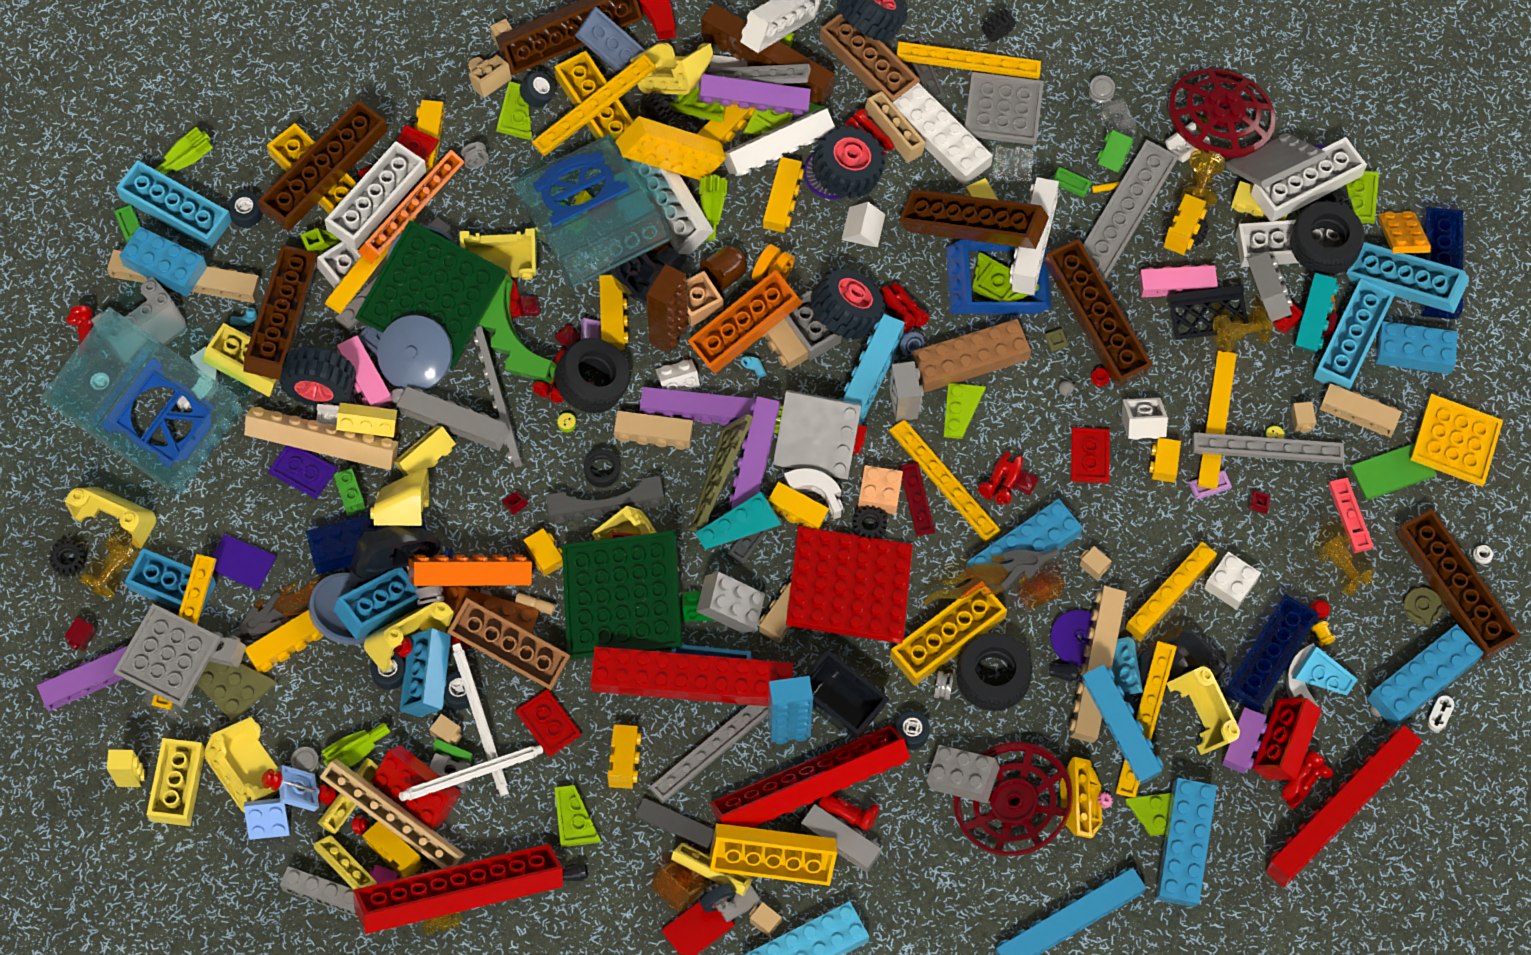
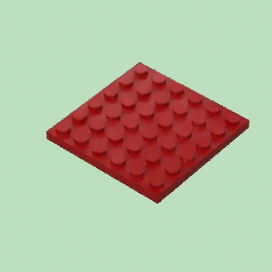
[785,526,913,644]

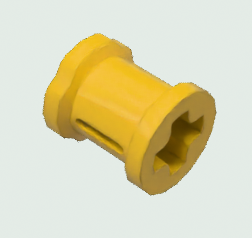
[1311,621,1336,647]

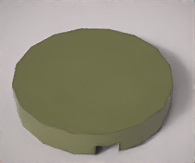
[1403,587,1443,625]

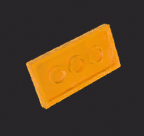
[1378,211,1431,253]

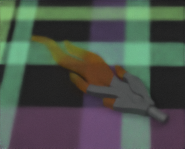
[923,548,1060,606]
[226,566,350,638]

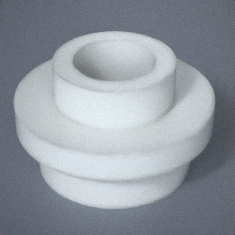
[1473,545,1493,564]

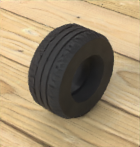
[1290,201,1365,275]
[555,338,630,413]
[956,633,1033,711]

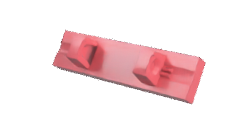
[1328,478,1374,553]

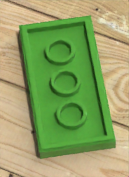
[1350,443,1437,501]

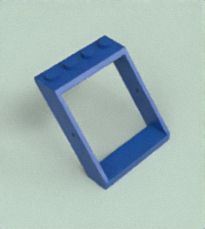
[946,239,1051,314]

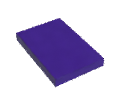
[268,445,338,500]
[212,534,277,591]

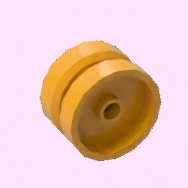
[752,244,795,283]

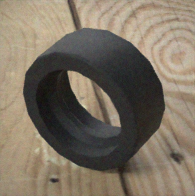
[584,449,620,488]

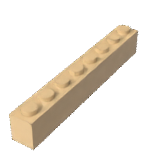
[107,249,261,303]
[244,407,398,470]
[1069,586,1127,743]
[320,759,466,869]

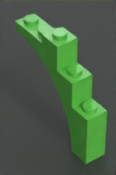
[478,275,557,384]

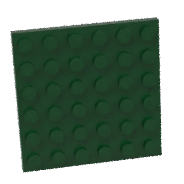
[355,220,508,370]
[562,530,682,660]

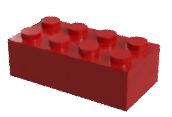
[1252,698,1322,780]
[371,745,461,830]

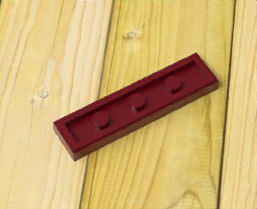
[899,462,935,537]

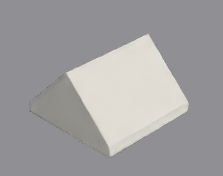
[842,202,885,247]

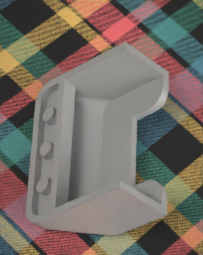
[91,276,187,368]

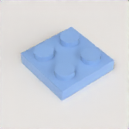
[244,798,290,840]

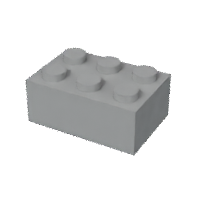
[1247,251,1293,322]
[784,290,842,361]
[889,361,924,422]
[696,572,765,633]
[926,745,1000,803]

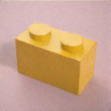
[1149,438,1181,483]
[523,528,563,577]

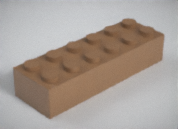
[820,14,920,103]
[910,319,1031,393]
[447,598,571,690]

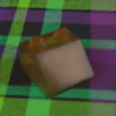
[1017,570,1065,611]
[650,861,710,913]

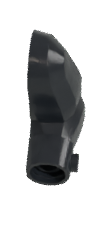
[610,245,685,305]
[348,525,441,589]
[1136,626,1228,697]

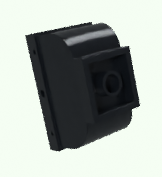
[805,650,889,739]

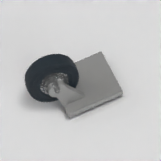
[700,883,762,922]

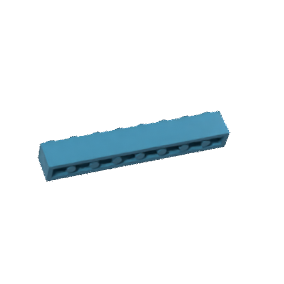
[995,868,1146,955]

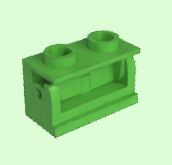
[1097,130,1135,173]
[334,469,366,516]

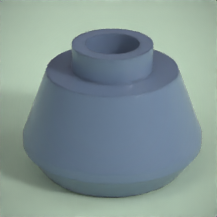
[900,332,924,357]

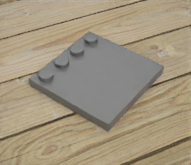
[965,72,1044,145]
[1226,133,1327,188]
[773,390,862,480]
[113,604,222,708]

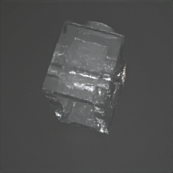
[1100,97,1137,137]

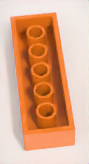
[688,269,803,374]
[409,554,532,586]

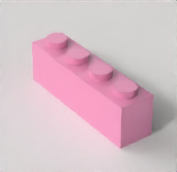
[1139,264,1218,297]
[337,336,393,408]

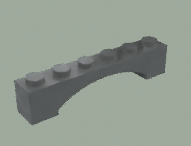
[546,476,664,524]

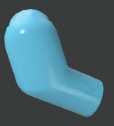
[230,308,257,326]
[741,356,767,378]

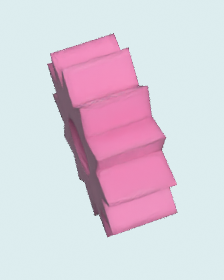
[1098,792,1113,808]

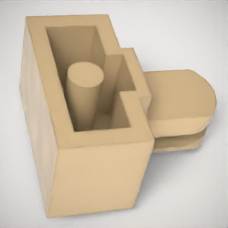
[468,55,512,98]

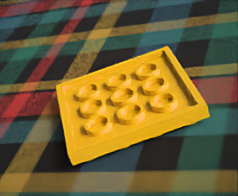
[1410,394,1503,487]

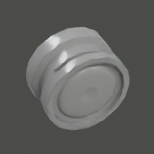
[1089,75,1115,103]
[461,142,489,169]
[415,586,445,606]
[934,671,954,700]
[291,747,320,774]

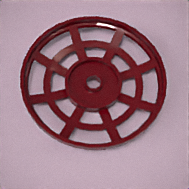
[1168,68,1276,158]
[953,742,1073,856]

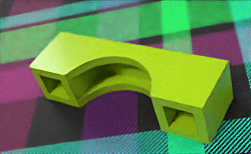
[301,226,378,256]

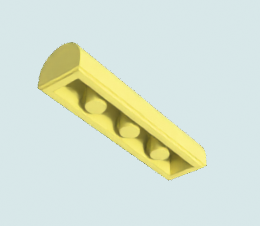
[318,758,379,835]
[314,835,377,890]
[671,843,752,896]

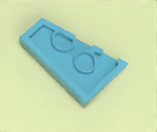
[1111,637,1143,695]
[1292,646,1358,695]

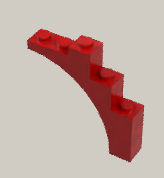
[637,0,676,40]

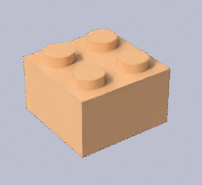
[686,271,723,327]
[858,465,903,515]

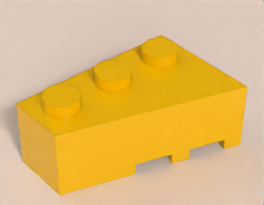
[1164,194,1207,255]
[608,724,642,789]
[362,821,423,878]

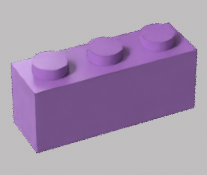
[1222,707,1268,774]

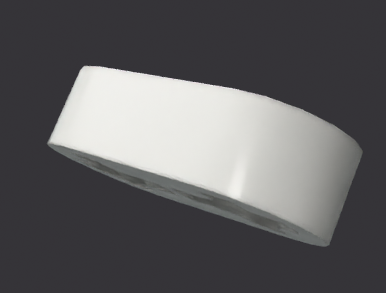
[1427,695,1454,732]

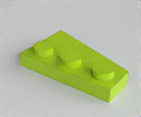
[496,81,532,140]
[1345,171,1379,224]
[943,383,986,439]
[554,785,601,847]

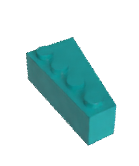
[1294,273,1339,353]
[695,492,783,550]

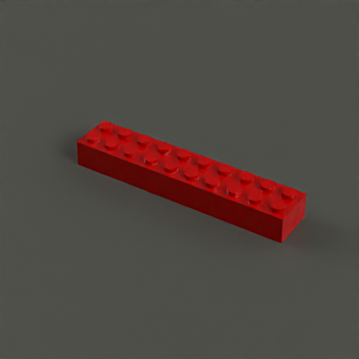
[591,647,793,707]
[709,725,910,828]
[1266,725,1423,888]
[353,844,563,934]

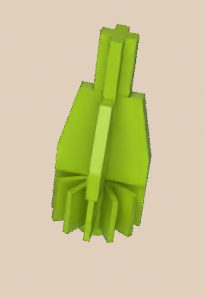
[154,127,213,175]
[699,175,728,241]
[321,723,390,768]

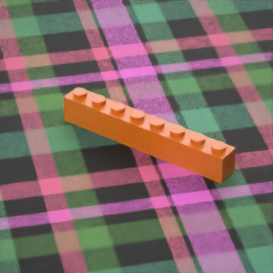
[358,150,464,264]

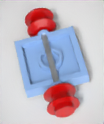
[261,765,336,812]

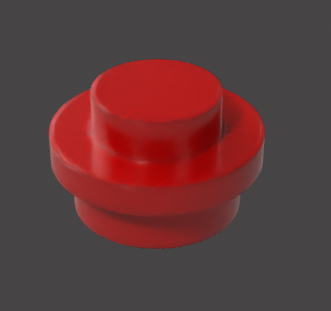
[1091,368,1110,387]
[1310,600,1330,619]
[394,638,412,657]
[352,815,368,835]

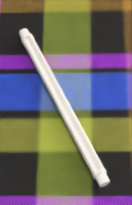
[452,643,509,797]
[399,745,543,801]

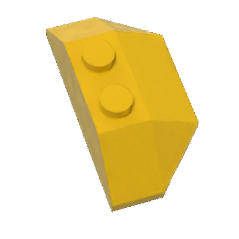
[1060,757,1102,838]

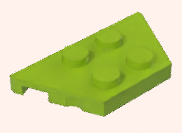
[743,83,793,135]
[667,87,726,123]
[972,252,1039,302]
[1125,793,1171,836]

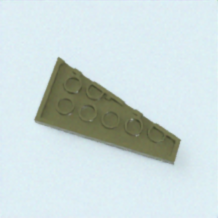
[689,414,753,532]
[196,662,278,723]

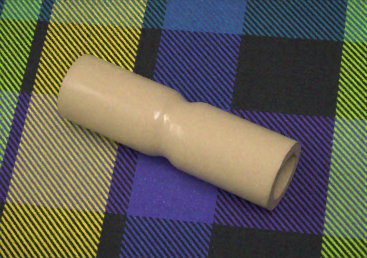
[515,593,556,615]

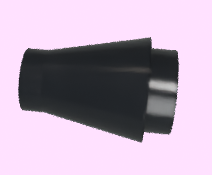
[1049,663,1079,682]
[563,861,588,881]

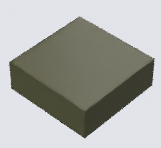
[1044,328,1069,352]

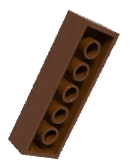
[647,264,689,354]

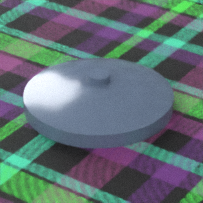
[377,315,453,391]
[308,573,384,645]

